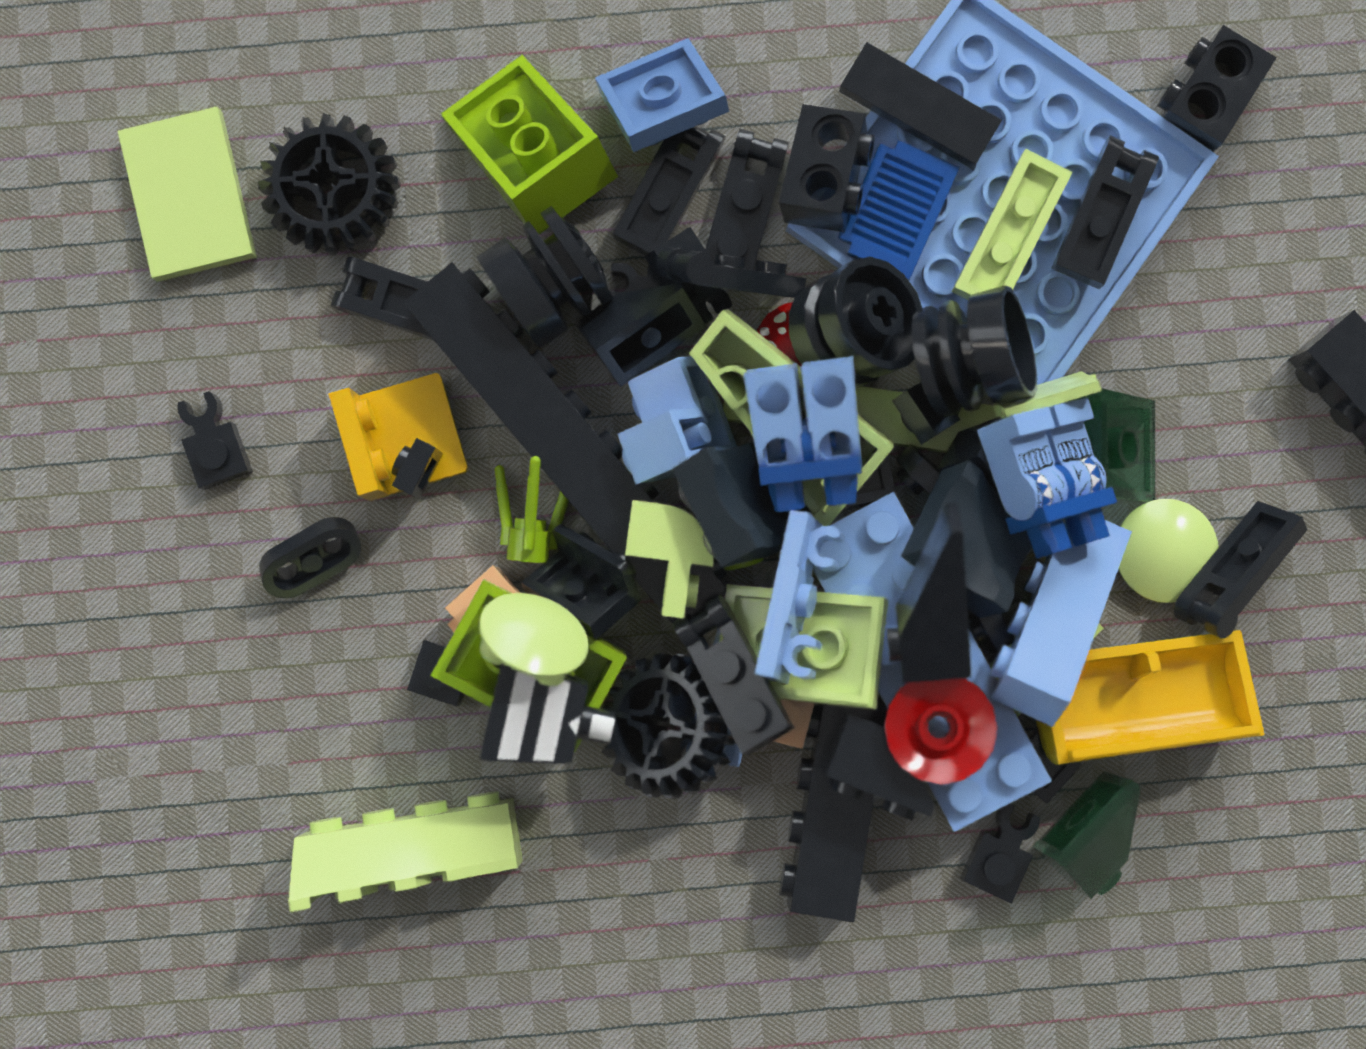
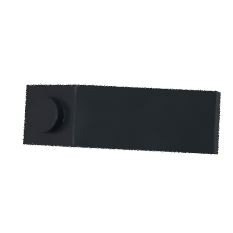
[887,502,972,683]

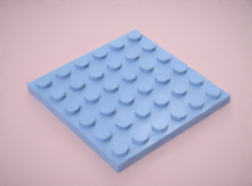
[786,0,1219,385]

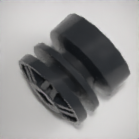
[477,206,613,349]
[911,285,1037,418]

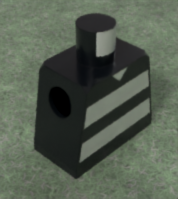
[480,664,616,764]

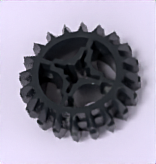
[258,113,401,256]
[601,653,736,799]

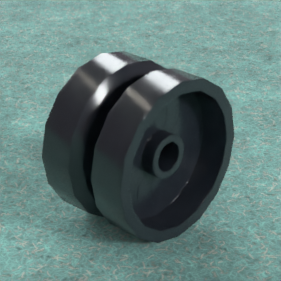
[788,256,922,388]

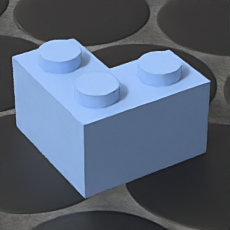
[618,356,737,485]

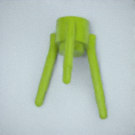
[494,456,569,563]

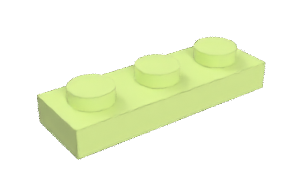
[951,149,1073,300]

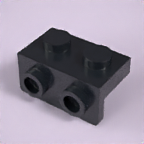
[521,524,641,640]

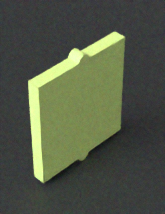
[993,371,1102,418]

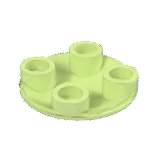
[1118,499,1219,603]
[479,593,588,686]

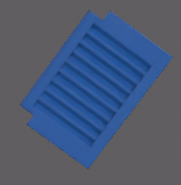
[837,140,960,280]

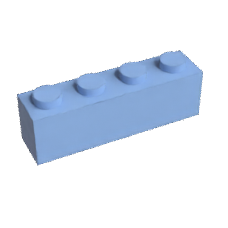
[990,519,1132,727]

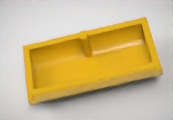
[1036,630,1265,765]

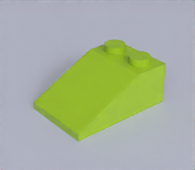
[441,55,618,235]
[431,579,627,752]

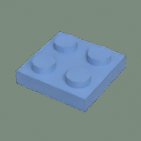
[595,38,729,153]

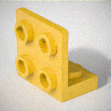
[328,373,468,501]

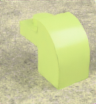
[625,500,713,618]

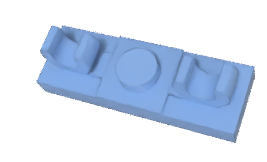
[755,510,845,684]

